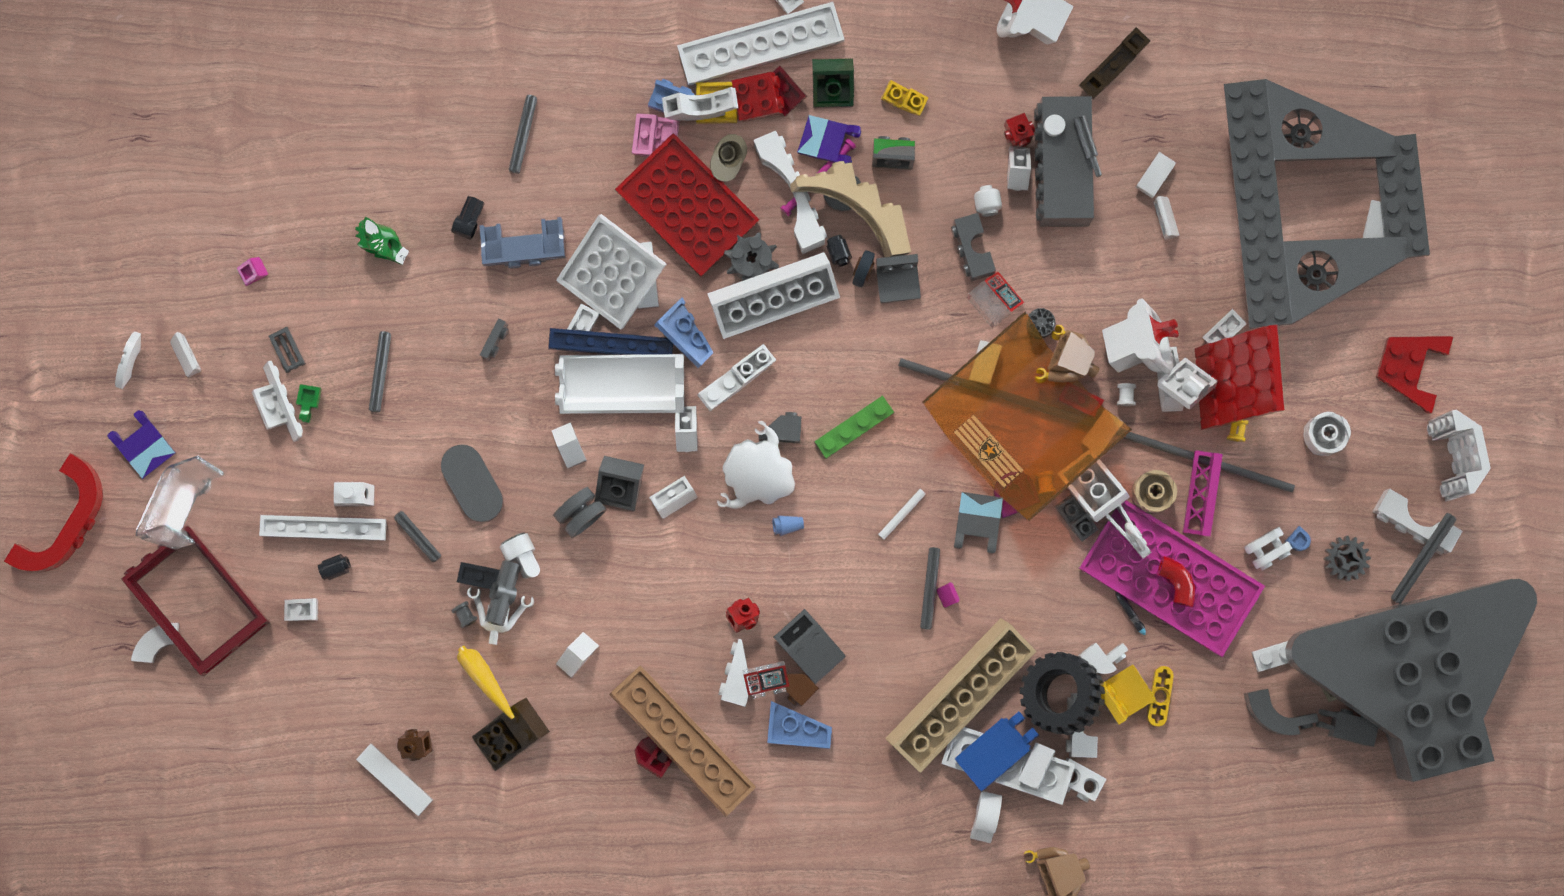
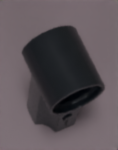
[451,196,485,240]

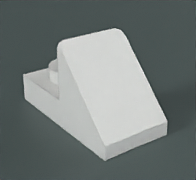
[284,598,318,621]

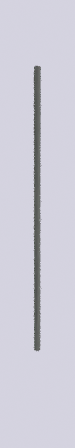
[898,358,1295,493]

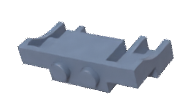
[479,217,566,268]

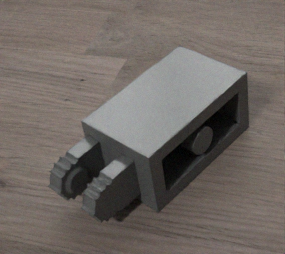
[1316,709,1378,747]

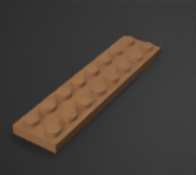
[609,666,756,817]

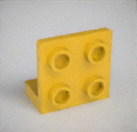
[1100,664,1156,725]

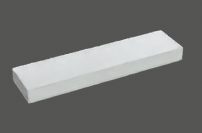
[356,744,433,816]

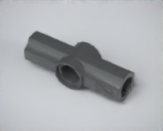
[485,560,521,626]

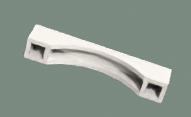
[753,131,827,254]

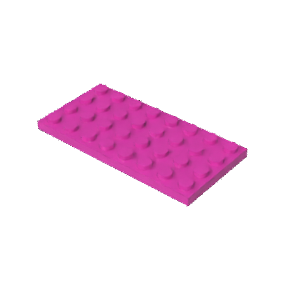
[1078,500,1265,657]

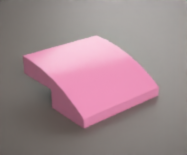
[632,114,679,157]

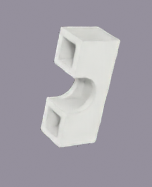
[1066,693,1098,758]

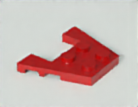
[1376,336,1453,414]

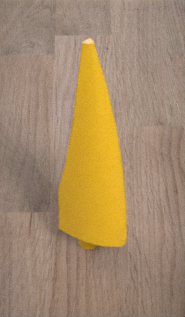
[457,646,514,720]

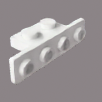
[252,361,303,442]

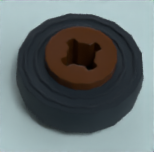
[852,250,875,288]

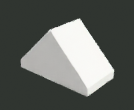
[552,422,587,468]
[556,632,599,678]

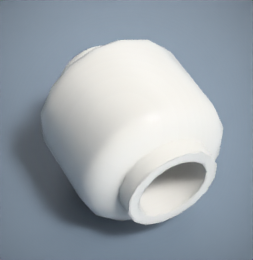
[974,185,1002,217]

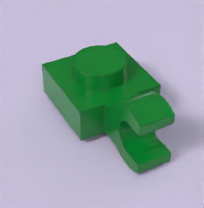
[296,384,322,423]

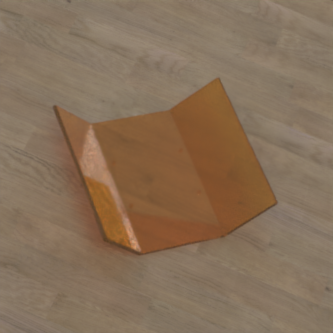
[922,312,1132,521]

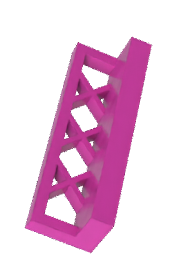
[1182,450,1223,537]

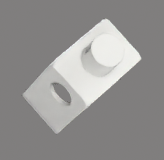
[334,482,374,506]

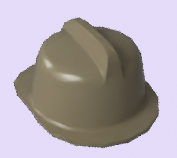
[710,134,747,182]

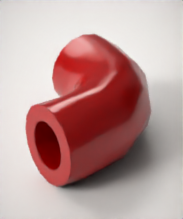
[1157,556,1195,607]

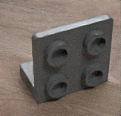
[875,254,921,303]

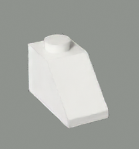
[1007,146,1031,191]
[675,406,697,452]

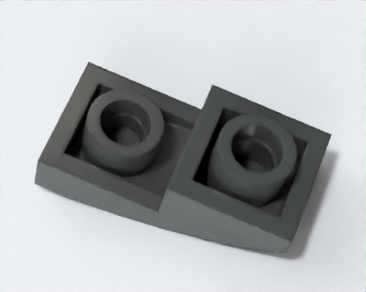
[1055,495,1099,542]

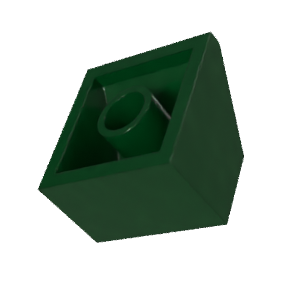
[812,58,854,107]

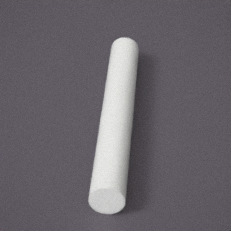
[878,489,926,540]

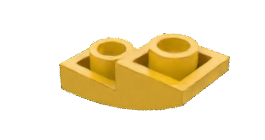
[881,80,929,116]

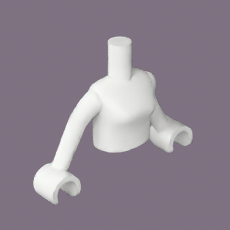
[467,587,534,645]

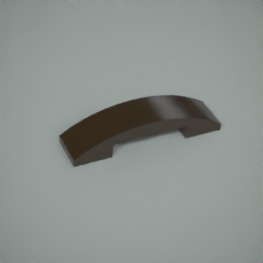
[1079,27,1151,100]

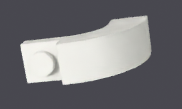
[662,87,738,121]

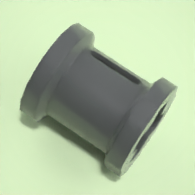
[451,601,478,629]

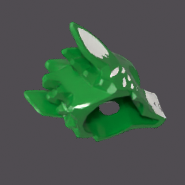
[355,217,409,265]

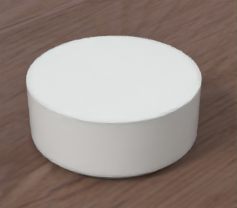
[1044,115,1065,137]

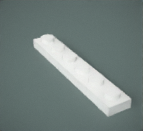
[259,515,387,541]

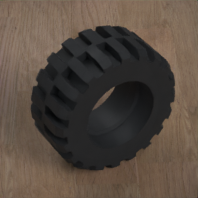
[1019,652,1105,735]

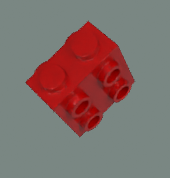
[731,72,784,122]

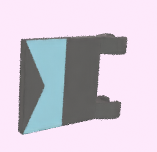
[954,492,1003,553]

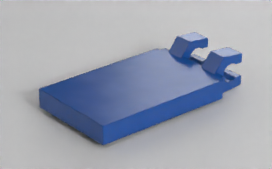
[954,712,1039,792]

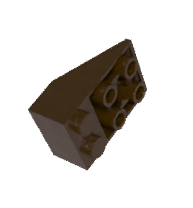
[472,698,550,771]

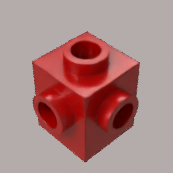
[1004,113,1035,148]
[726,597,760,633]

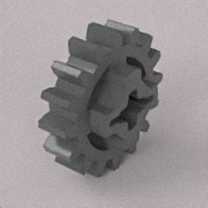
[1324,536,1371,581]

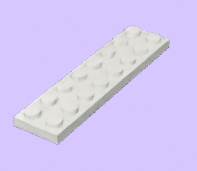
[677,2,845,86]

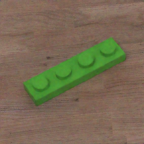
[814,395,894,459]

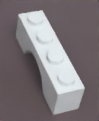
[1372,489,1462,555]

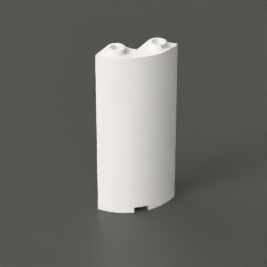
[555,354,684,414]

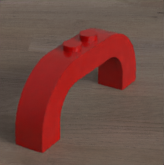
[4,453,103,572]

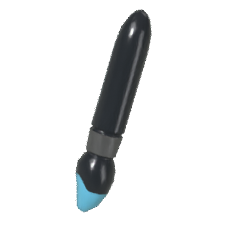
[1115,592,1146,635]

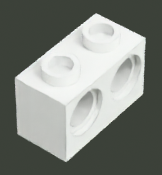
[1065,758,1106,803]

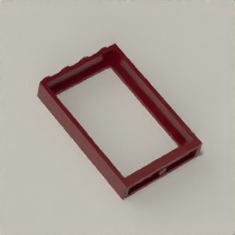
[121,525,270,676]

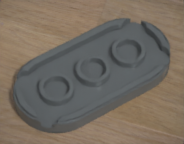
[441,445,503,522]

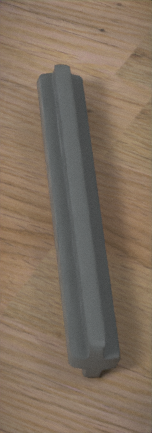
[1391,513,1457,604]

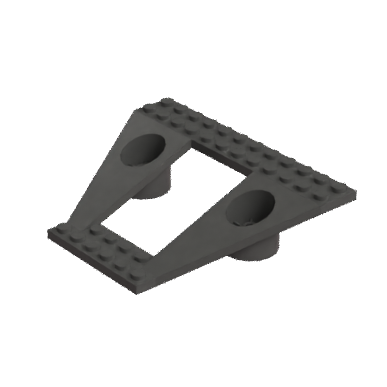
[1224,79,1430,329]

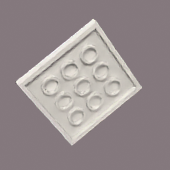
[556,214,667,330]

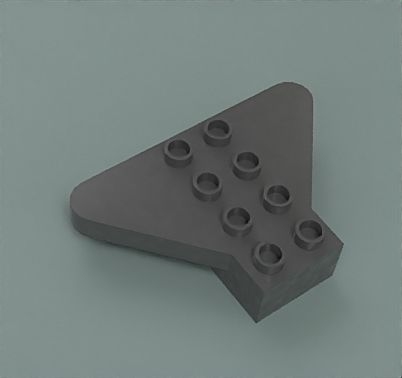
[1285,579,1537,782]

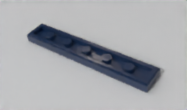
[548,328,673,355]

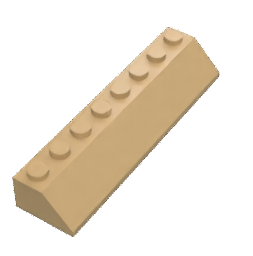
[885,618,1036,773]

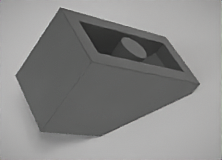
[759,412,802,443]

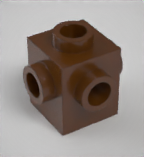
[397,729,433,761]

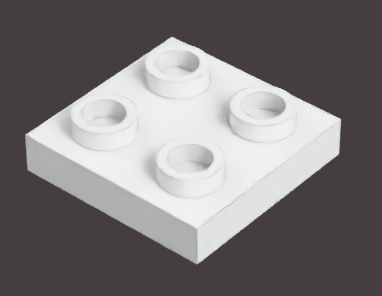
[1157,358,1217,410]

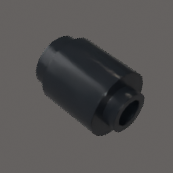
[826,235,852,267]
[318,554,351,580]

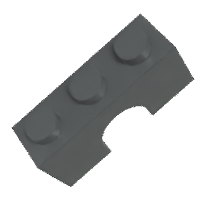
[951,213,996,281]

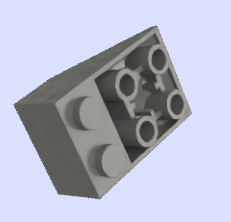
[773,609,846,684]

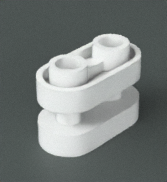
[1244,527,1292,571]

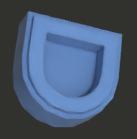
[1284,526,1311,551]

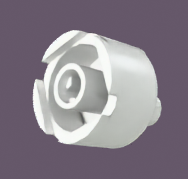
[1303,412,1351,456]

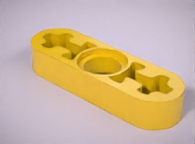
[1147,666,1174,727]

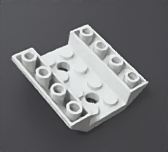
[1427,410,1491,502]

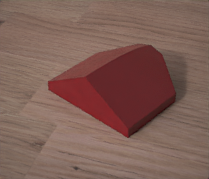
[634,736,673,779]

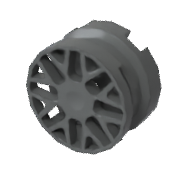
[1025,308,1056,339]

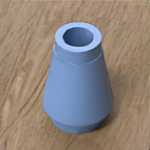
[772,516,804,536]

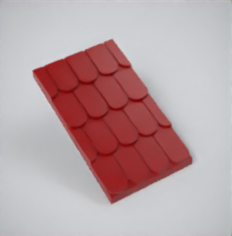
[1195,325,1285,430]

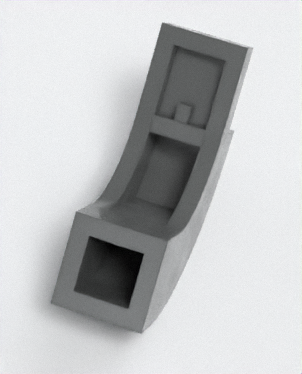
[1244,689,1319,735]

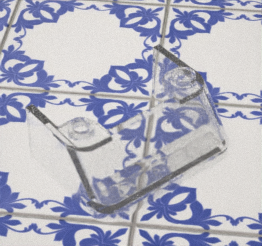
[135,455,224,549]

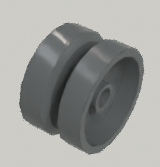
[553,487,607,538]

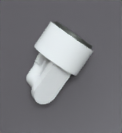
[499,532,540,579]

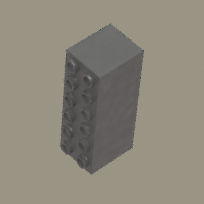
[1034,96,1094,227]

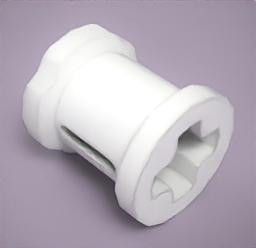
[1117,383,1136,406]

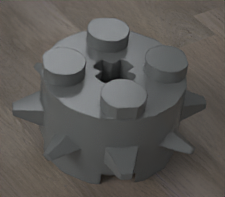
[724,232,779,281]

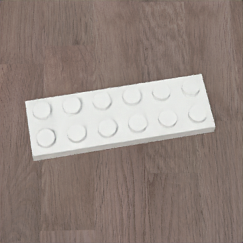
[941,727,1076,805]

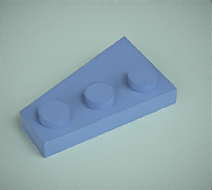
[654,297,713,368]
[767,701,832,748]

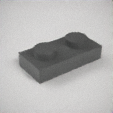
[480,318,509,361]

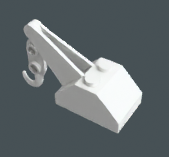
[1058,450,1151,559]

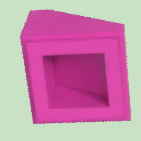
[237,257,268,286]
[936,582,960,608]

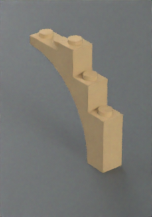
[790,161,911,257]

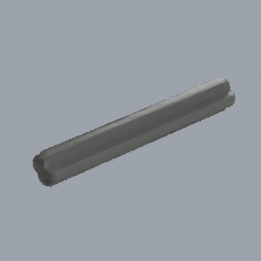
[509,95,537,174]
[369,331,391,412]
[920,547,940,630]

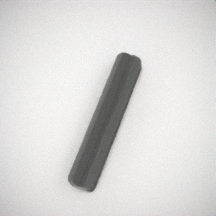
[394,511,441,562]

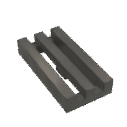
[269,327,306,373]

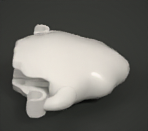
[717,421,795,509]

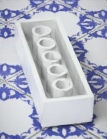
[707,252,840,339]

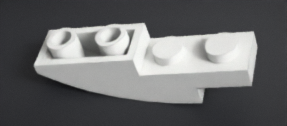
[697,344,776,411]

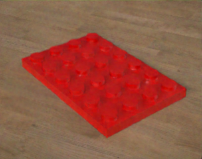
[615,133,760,277]

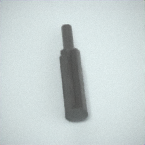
[1074,115,1102,177]

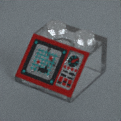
[966,272,1024,329]
[742,661,789,699]

